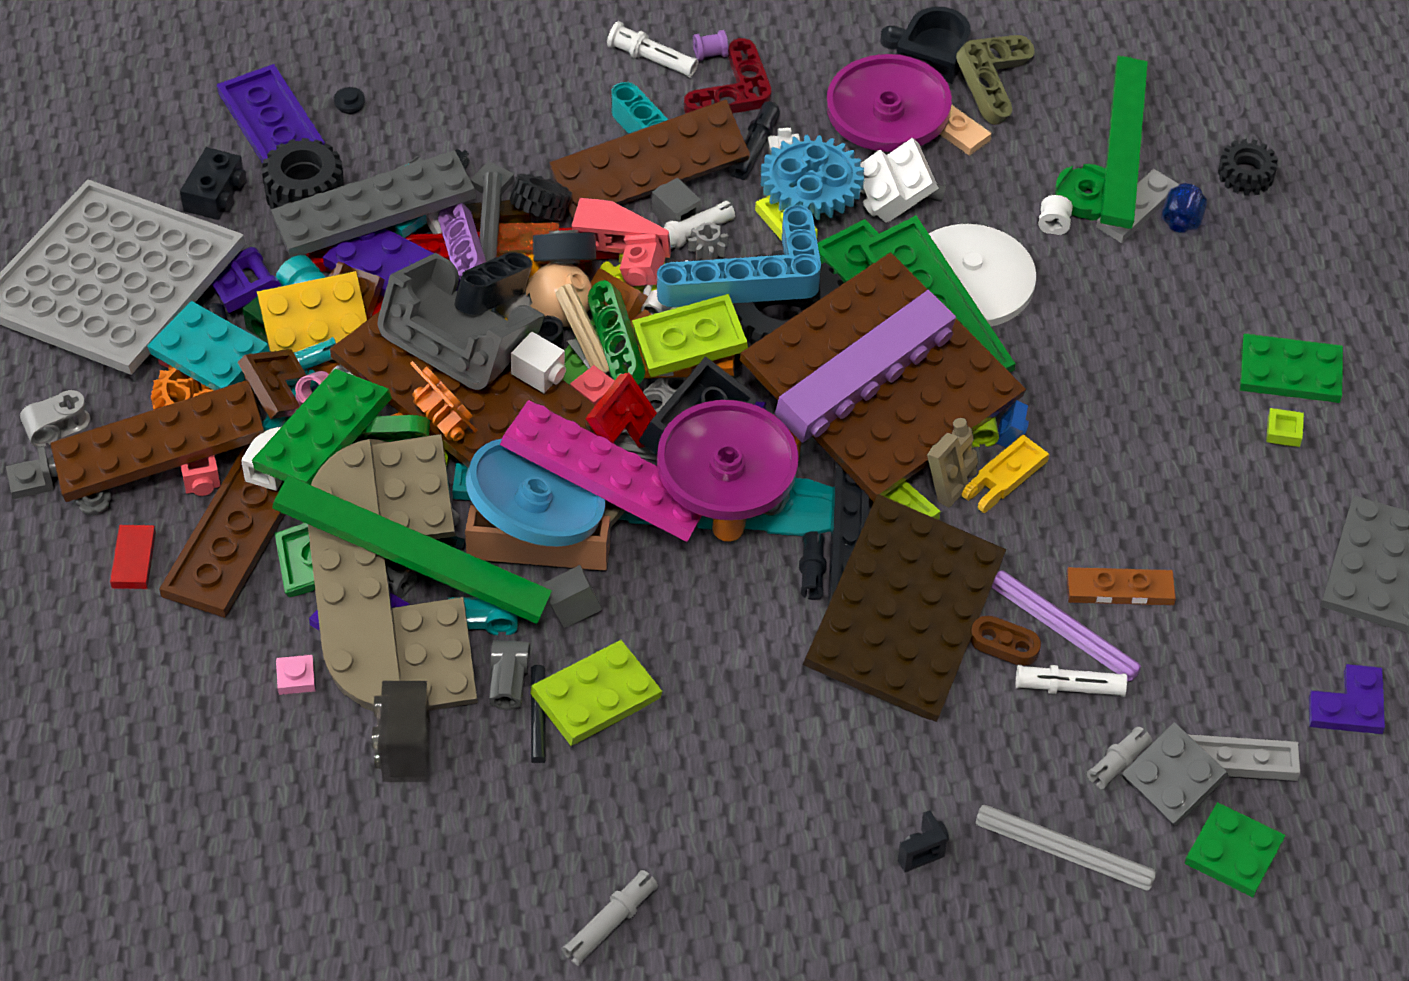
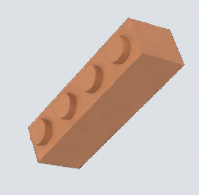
[465,505,610,571]

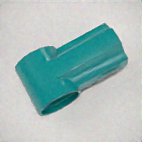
[448,597,518,635]

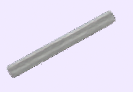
[976,805,1156,890]

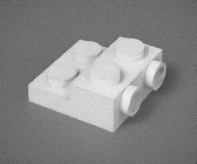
[860,138,939,222]

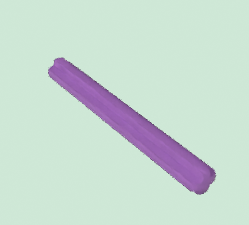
[992,570,1141,682]

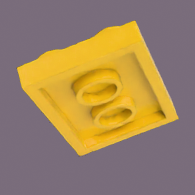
[257,271,367,353]

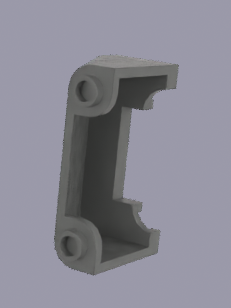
[378,253,545,390]

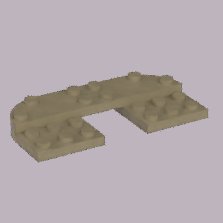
[308,434,478,714]

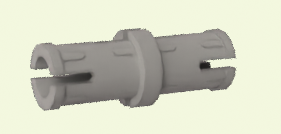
[1087,727,1153,789]

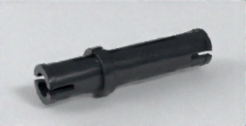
[729,101,781,180]

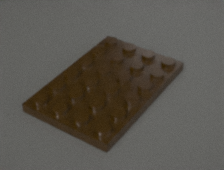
[803,494,1007,722]

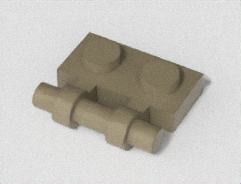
[927,418,978,508]

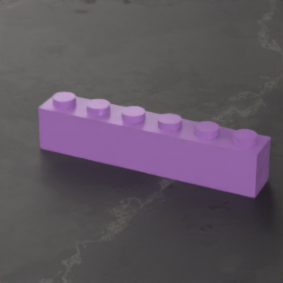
[775,290,956,443]

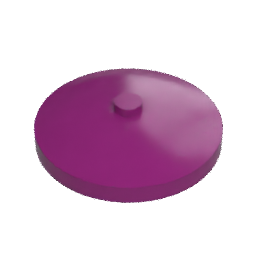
[827,54,952,152]
[657,400,798,520]

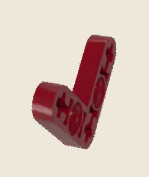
[684,38,771,114]

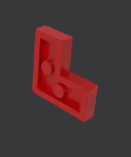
[585,373,657,448]

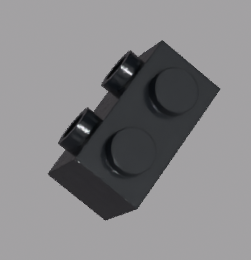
[180,147,246,221]

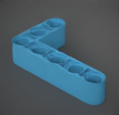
[657,205,821,307]

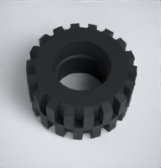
[262,138,345,209]

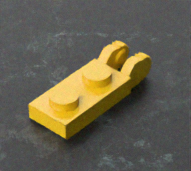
[962,435,1049,514]

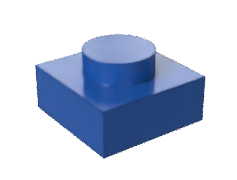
[996,400,1029,447]

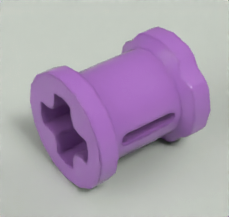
[693,30,729,61]

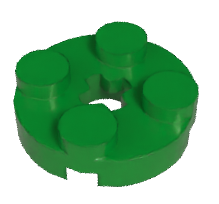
[1055,164,1105,221]

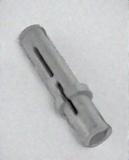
[562,870,658,966]

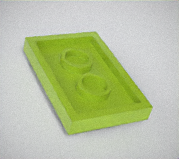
[632,294,748,378]
[530,640,662,746]

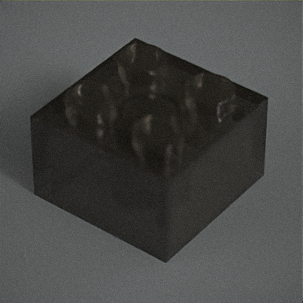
[372,681,431,782]

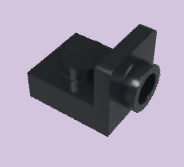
[898,810,949,873]

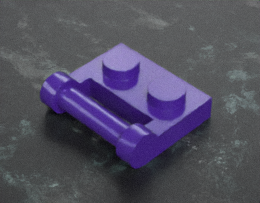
[211,247,281,313]

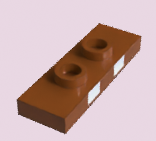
[1066,567,1176,605]

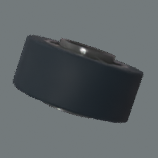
[533,230,596,264]

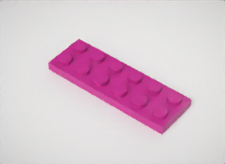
[500,400,702,542]

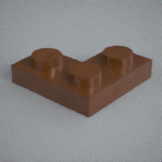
[237,349,306,419]

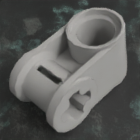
[20,390,91,447]

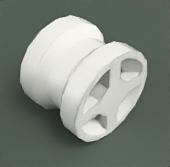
[1038,195,1073,235]

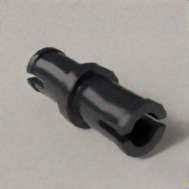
[799,531,827,600]

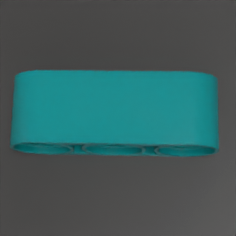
[612,82,668,134]

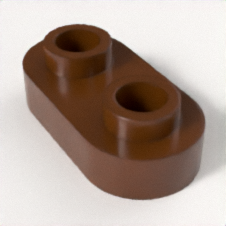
[971,616,1041,666]

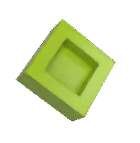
[1266,408,1304,447]

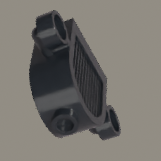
[880,6,971,84]

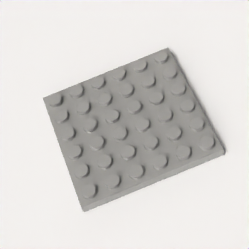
[0,179,246,375]

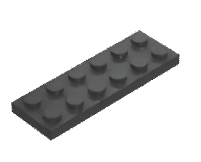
[271,150,476,258]

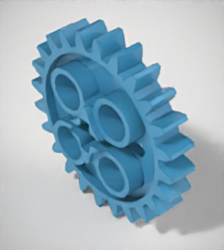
[760,135,864,220]

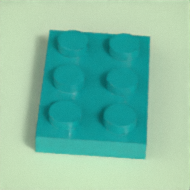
[147,301,270,390]

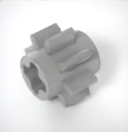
[688,223,728,260]

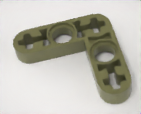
[956,35,1035,125]

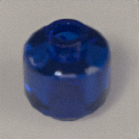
[1161,183,1207,233]

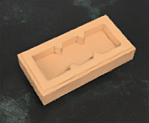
[940,105,992,156]

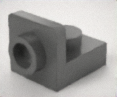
[6,446,58,499]

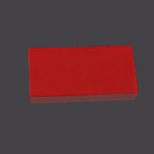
[110,525,156,589]

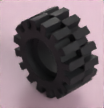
[1218,139,1278,196]
[509,173,572,220]

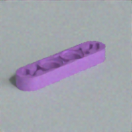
[438,203,486,280]

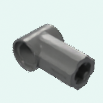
[489,640,530,710]

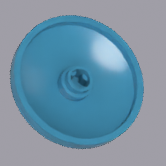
[466,439,605,547]

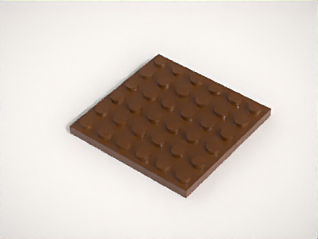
[739,252,1026,501]

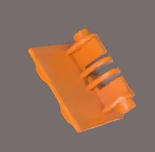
[410,361,478,442]

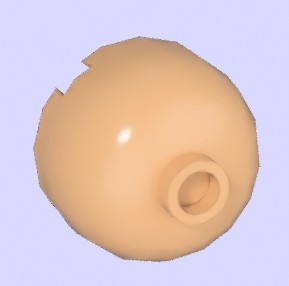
[525,263,592,329]

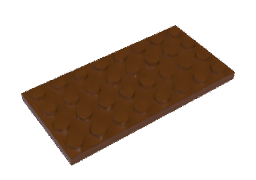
[330,311,597,468]

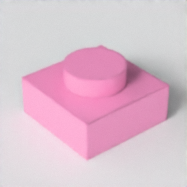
[276,655,315,695]

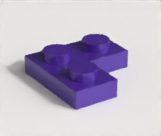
[1309,664,1385,734]

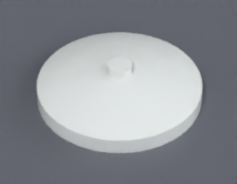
[929,224,1036,326]

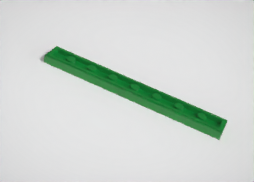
[1100,55,1148,229]
[272,475,552,624]

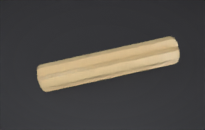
[556,284,610,374]

